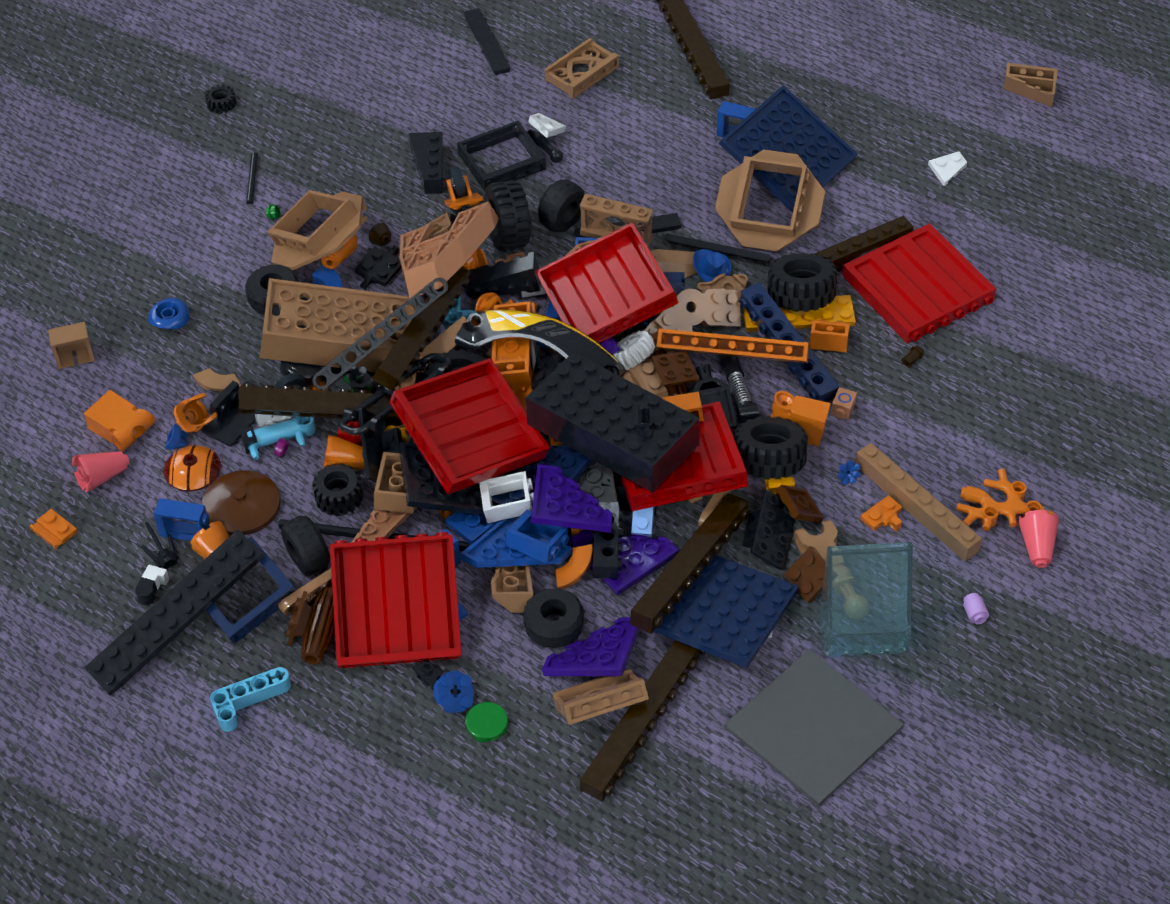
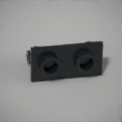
[412,659,444,690]

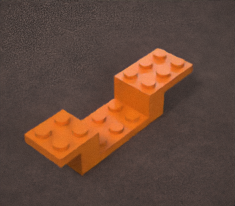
[492,301,536,409]

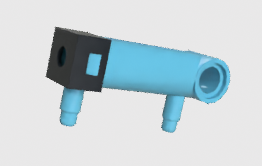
[239,416,316,460]

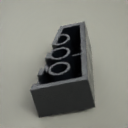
[409,132,444,194]
[466,252,541,298]

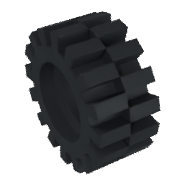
[205,84,237,114]

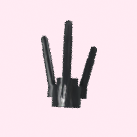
[141,522,179,569]

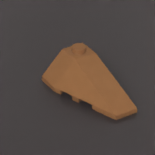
[650,249,697,278]
[491,565,533,613]

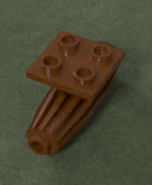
[649,349,700,397]
[285,586,335,665]

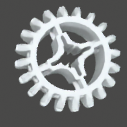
[613,331,656,371]

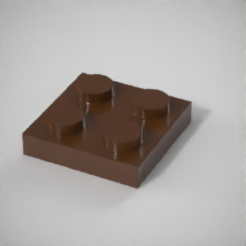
[777,485,824,523]
[783,546,838,603]

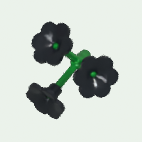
[344,366,384,394]

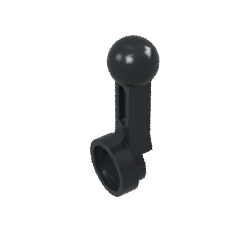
[527,129,563,163]

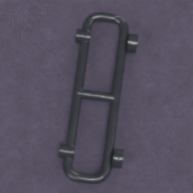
[338,353,453,435]

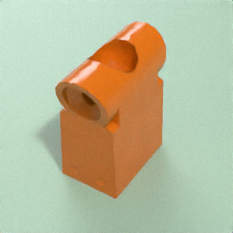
[84,390,156,453]
[771,391,831,447]

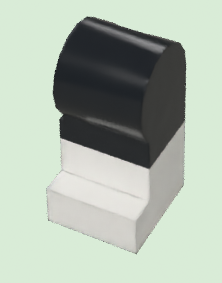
[135,565,169,605]

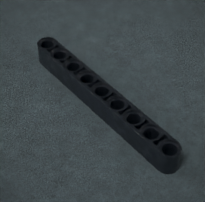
[312,278,448,390]

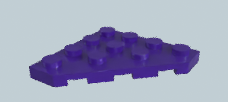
[531,464,612,532]
[572,531,679,596]
[542,617,640,677]

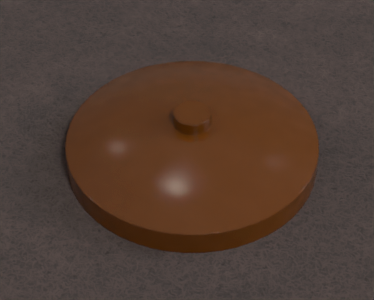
[202,470,281,535]

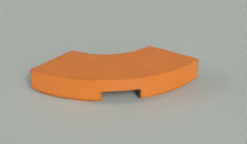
[556,544,594,589]

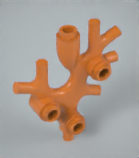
[956,469,1053,531]

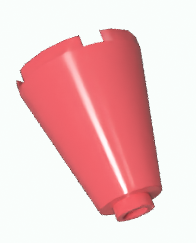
[72,451,129,492]
[1019,510,1059,568]

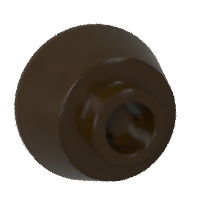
[369,223,392,246]

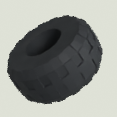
[537,179,585,232]
[245,264,299,314]
[281,515,331,576]
[523,588,584,648]

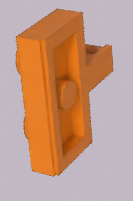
[860,495,902,532]

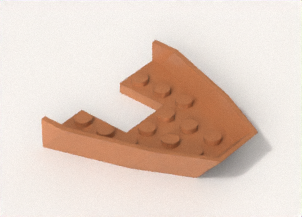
[400,201,499,298]

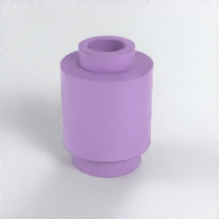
[963,593,989,624]

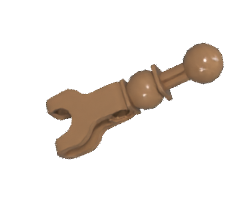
[794,520,870,619]

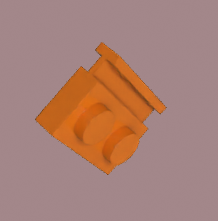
[29,509,78,549]

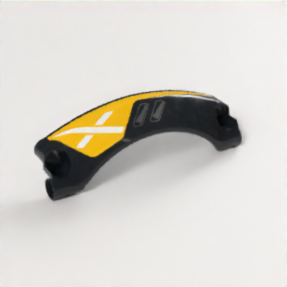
[455,310,625,377]

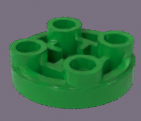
[466,702,508,743]

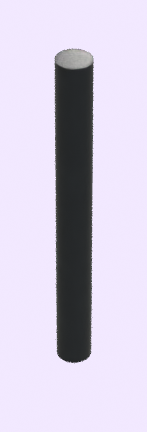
[246,152,258,204]

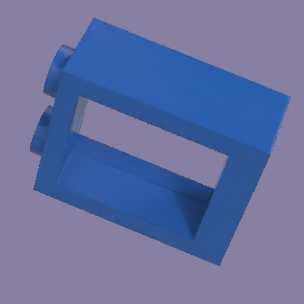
[717,101,755,138]
[153,498,210,541]
[505,510,569,564]

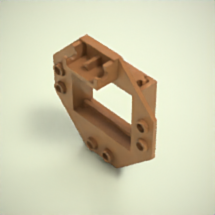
[715,150,826,252]
[267,190,368,270]

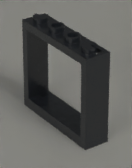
[457,121,546,192]

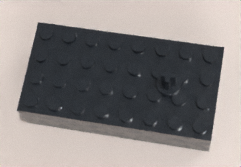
[525,352,700,493]

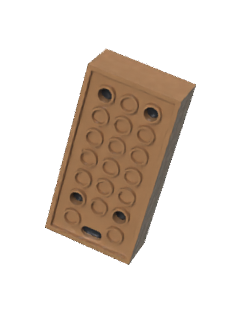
[260,278,414,372]

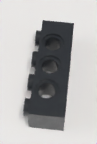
[593,502,623,579]

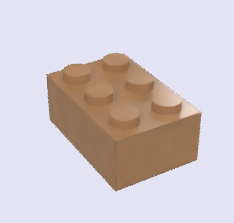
[374,452,414,513]

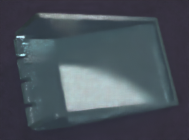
[819,542,913,658]

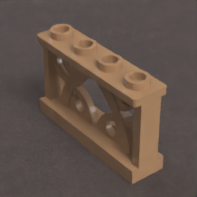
[545,38,619,99]
[580,194,653,249]
[552,669,649,725]

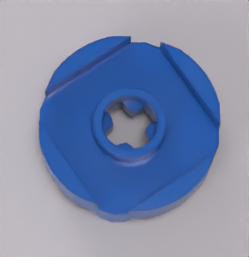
[433,671,474,713]

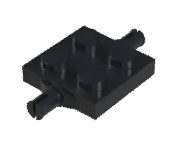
[355,245,402,290]

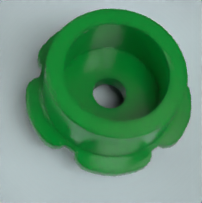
[266,204,281,221]

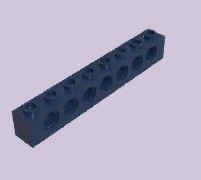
[739,282,839,402]

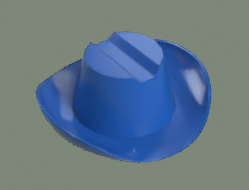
[693,249,731,282]
[148,298,190,329]

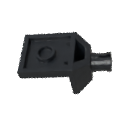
[691,364,737,428]

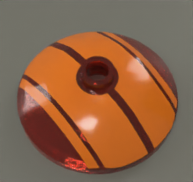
[163,445,221,492]

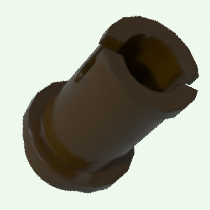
[901,345,924,368]

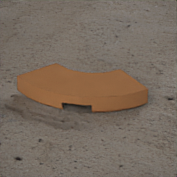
[193,368,241,393]

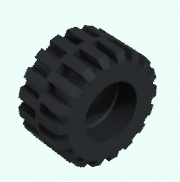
[312,463,363,516]

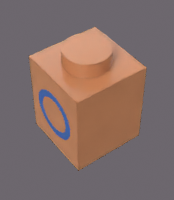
[831,387,857,420]

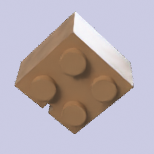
[48,322,95,369]

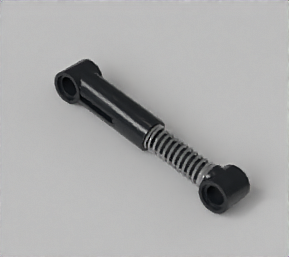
[711,327,759,424]

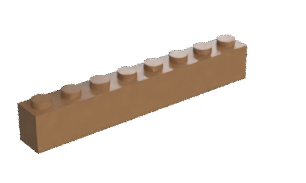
[855,443,982,562]

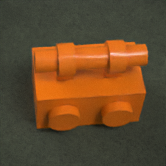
[810,319,850,352]

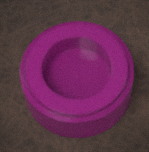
[274,438,289,458]

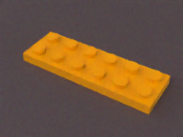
[743,295,856,332]

